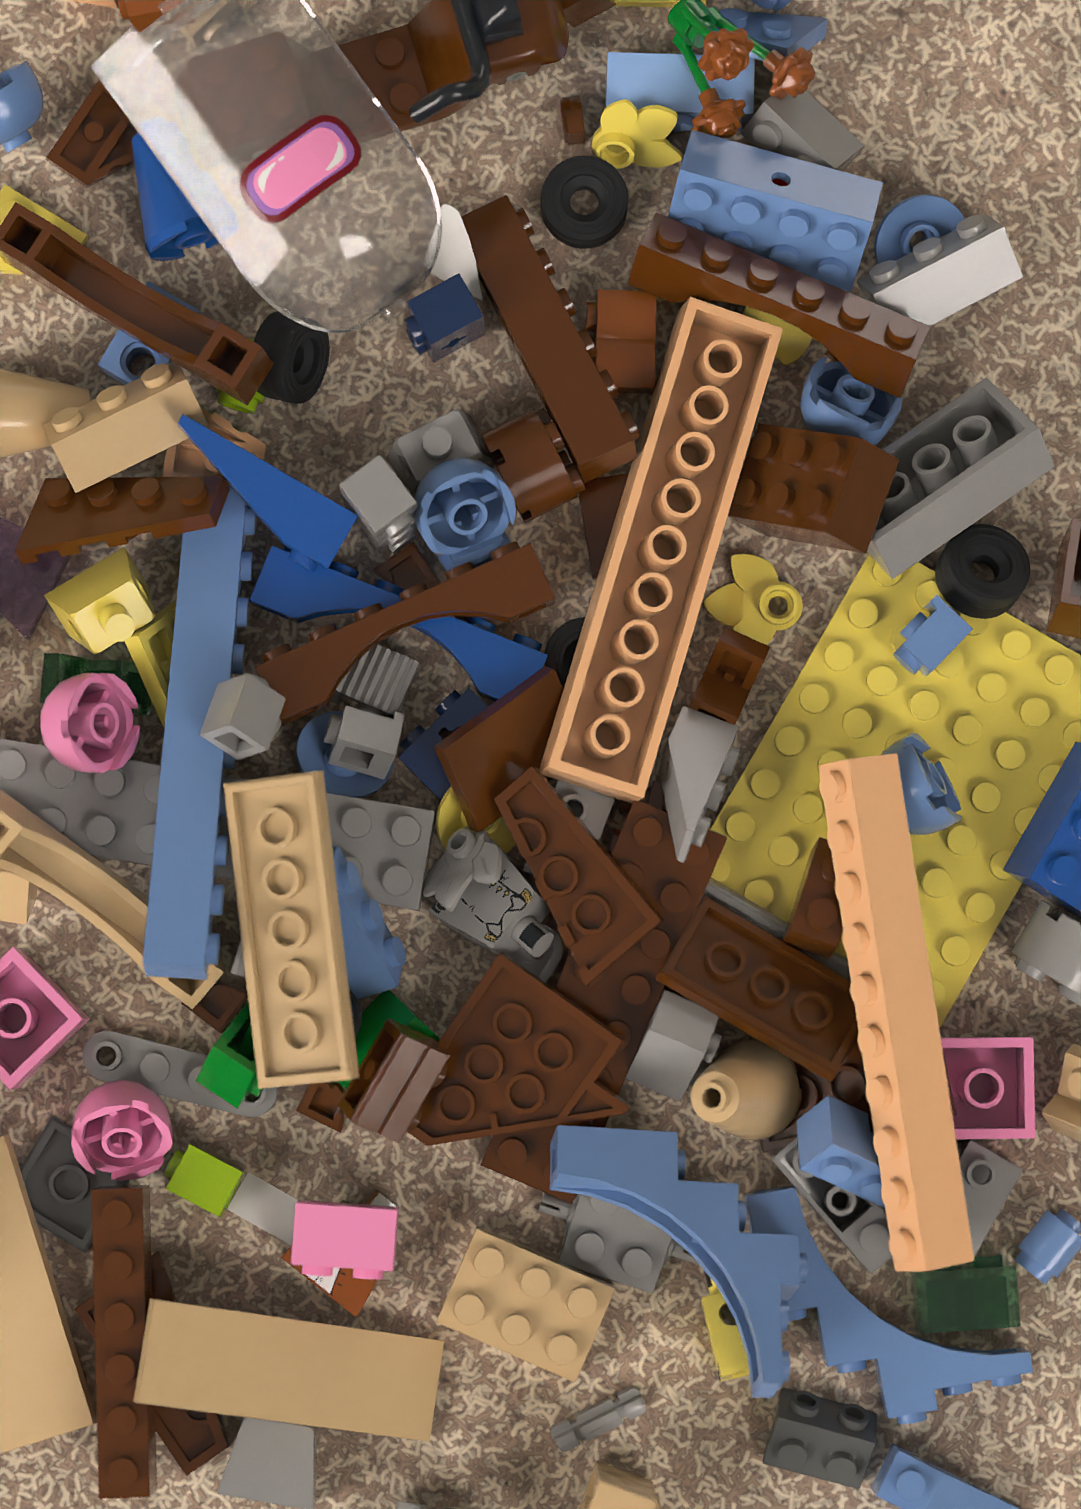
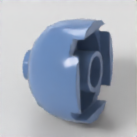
[0,60,44,152]
[800,357,902,445]
[414,458,516,562]
[881,733,962,835]

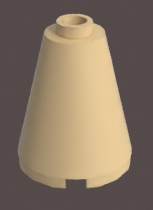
[0,368,95,458]
[691,1040,802,1140]

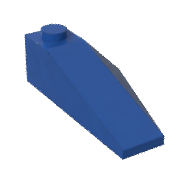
[178,414,358,572]

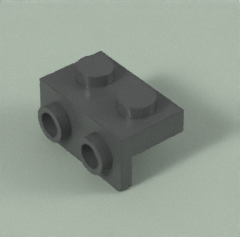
[763,1388,877,1489]

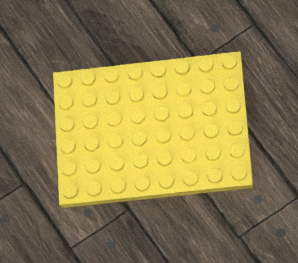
[710,554,1081,1028]

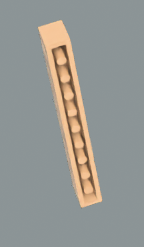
[818,753,975,1272]

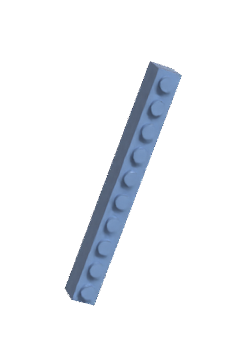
[143,486,257,980]

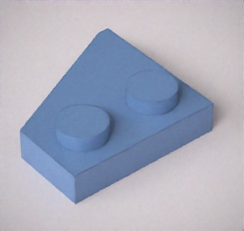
[717,8,828,61]

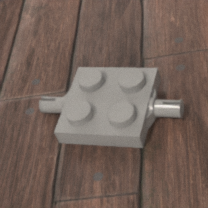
[538,1192,699,1294]

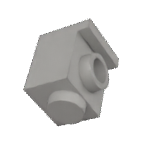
[324,706,405,780]

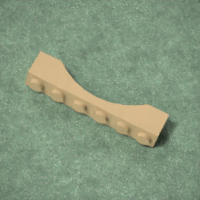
[0,789,224,1009]

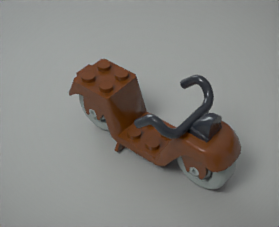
[174,0,569,172]

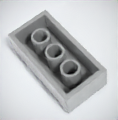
[867,377,1055,580]

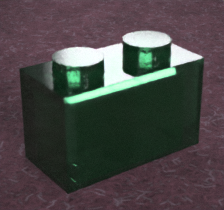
[911,1254,1021,1333]

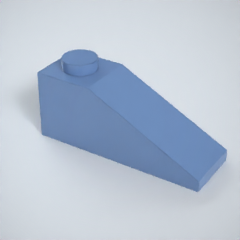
[871,1443,1021,1509]

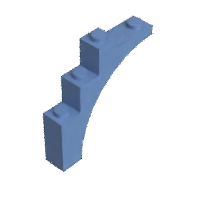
[550,1125,808,1398]
[743,1185,1033,1424]

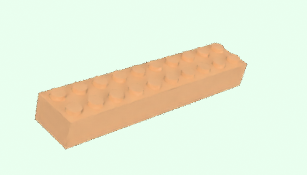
[539,297,783,804]

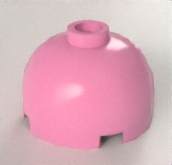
[40,673,140,773]
[71,1080,173,1181]

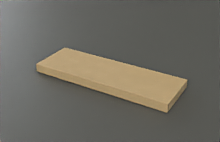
[223,771,359,1089]
[0,1134,97,1453]
[134,1299,444,1442]

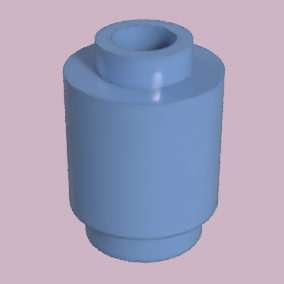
[1014,1208,1081,1285]

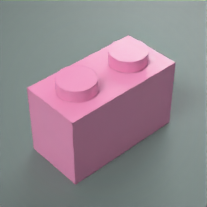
[291,1200,399,1280]

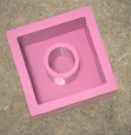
[0,947,90,1090]
[941,1037,1035,1139]

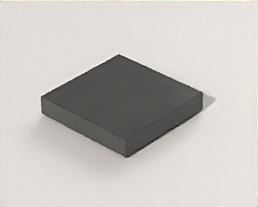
[20,1115,130,1253]

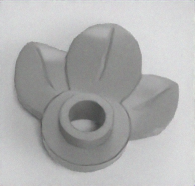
[423,826,502,912]

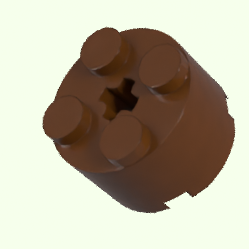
[481,408,586,523]

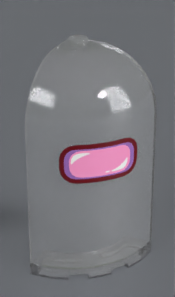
[91,0,442,333]

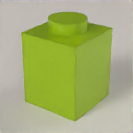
[164,1144,245,1217]

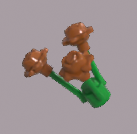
[668,0,816,139]

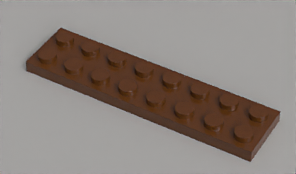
[481,800,727,1204]

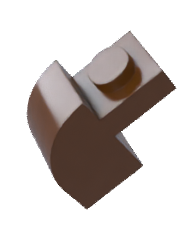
[688,627,770,725]

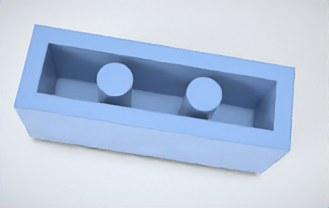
[606,52,755,132]

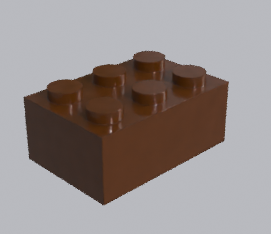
[728,424,900,554]

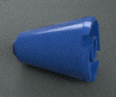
[131,117,240,261]

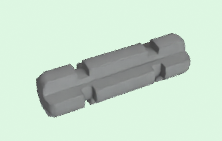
[551,1386,647,1452]

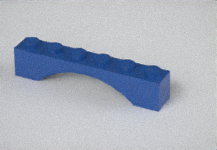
[249,545,548,702]

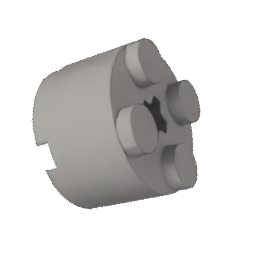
[1011,900,1081,1006]

